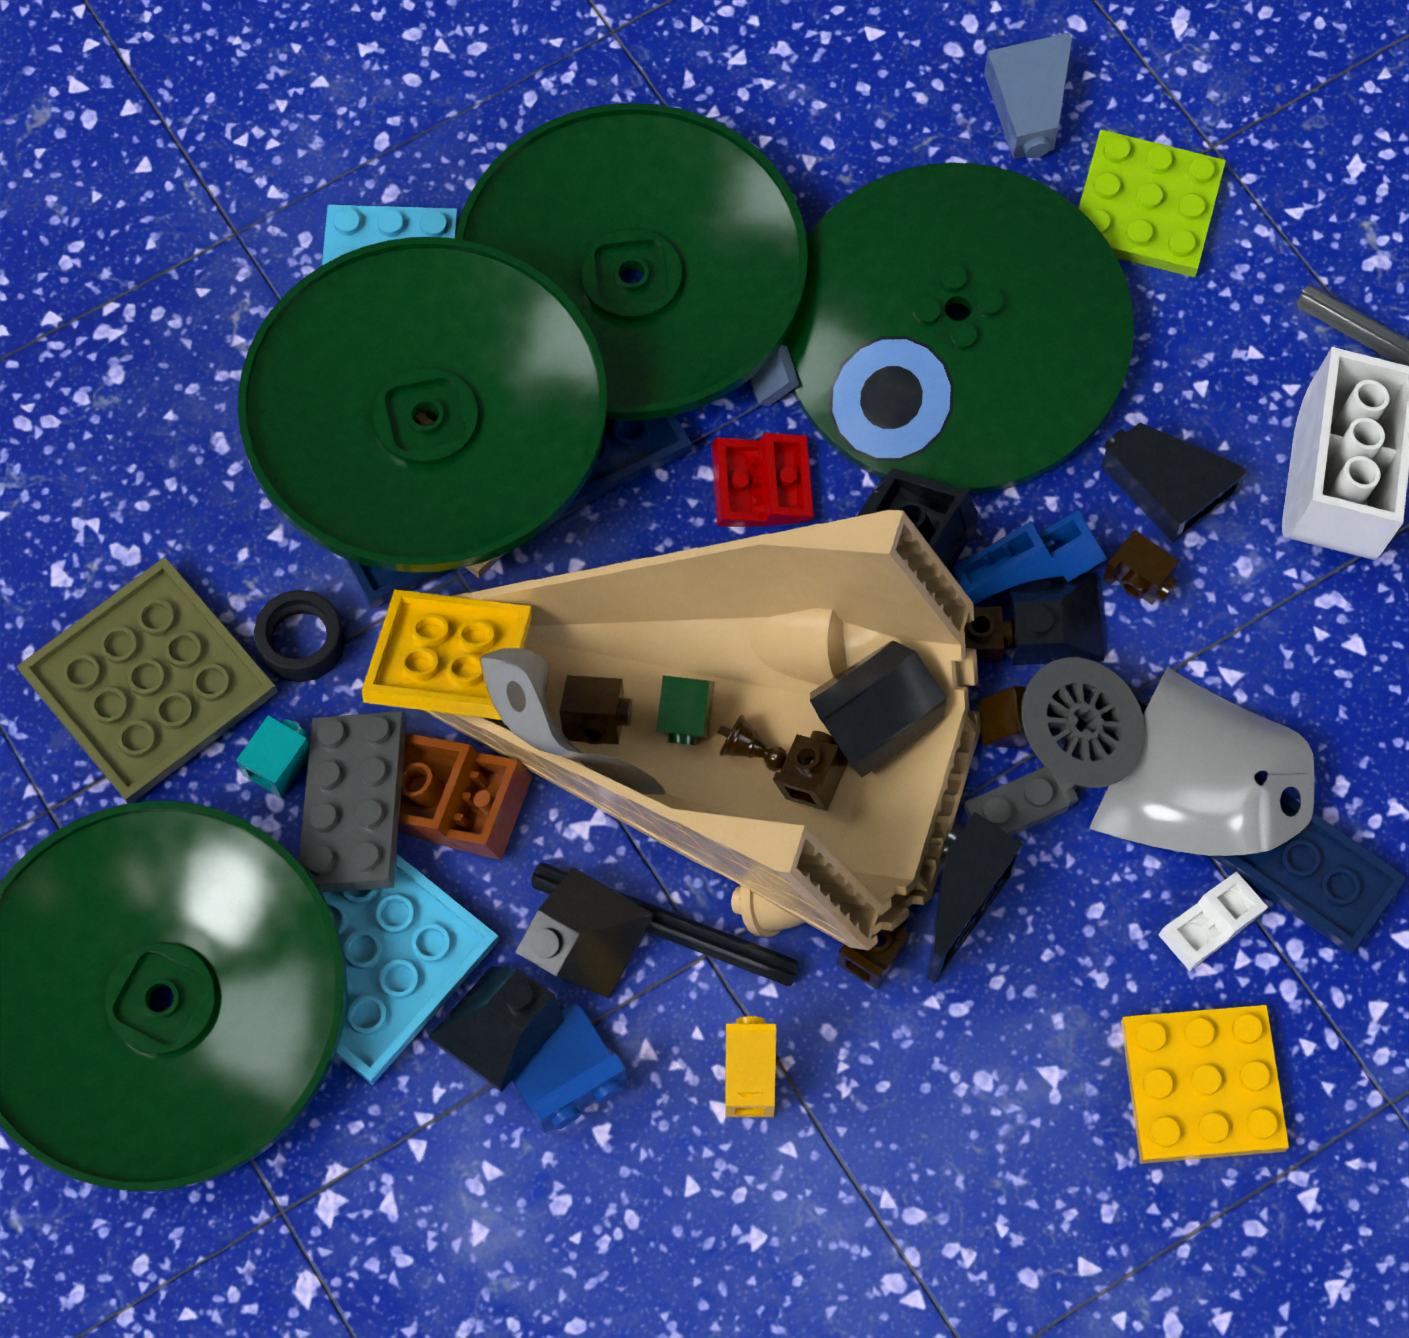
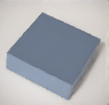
[750,345,800,406]

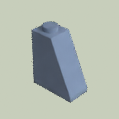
[984,32,1072,159]

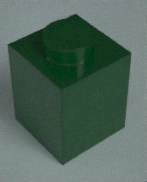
[656,675,715,745]

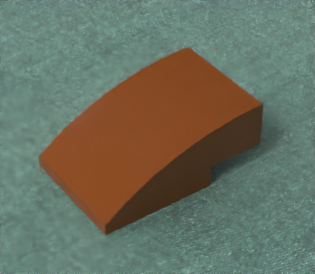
[398,733,533,860]

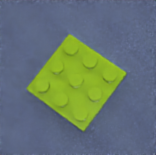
[1078,129,1226,278]

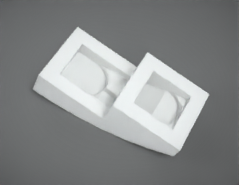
[1158,871,1268,971]

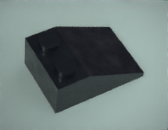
[927,812,1023,984]

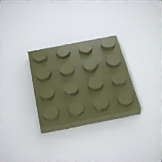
[16,557,278,804]

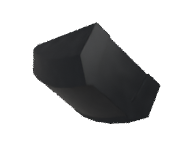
[856,469,978,572]
[810,641,946,777]

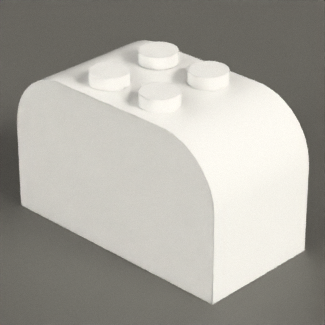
[1282,347,1409,560]

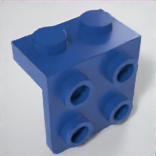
[512,1004,627,1133]

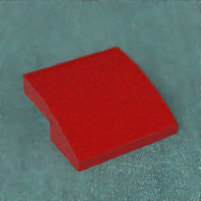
[711,433,814,527]

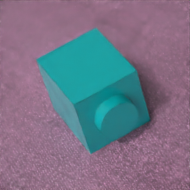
[236,715,310,799]

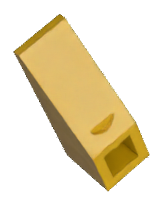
[725,1016,776,1117]

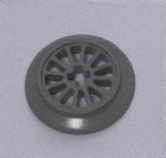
[1022,657,1145,788]

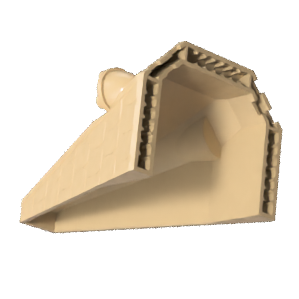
[422,510,981,950]

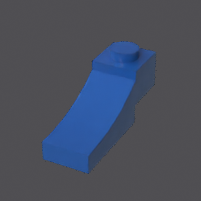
[953,510,1107,605]

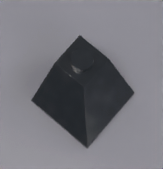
[1005,574,1105,665]
[515,867,655,998]
[428,966,564,1092]

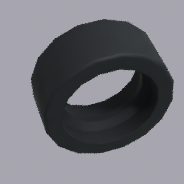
[254,589,345,683]

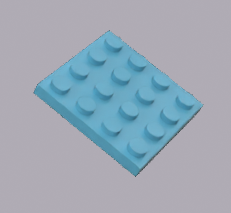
[322,854,499,1085]

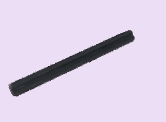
[531,862,799,986]

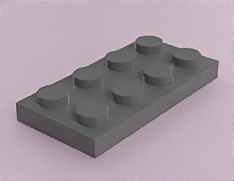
[299,711,407,893]

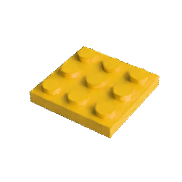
[362,589,532,720]
[1121,1005,1289,1164]

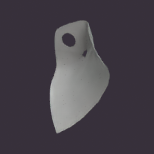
[479,648,666,795]
[1090,666,1314,856]

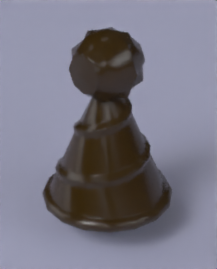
[717,715,787,771]

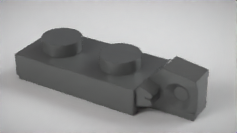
[964,766,1088,836]

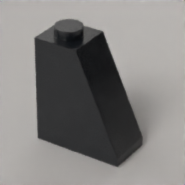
[1101,422,1247,543]

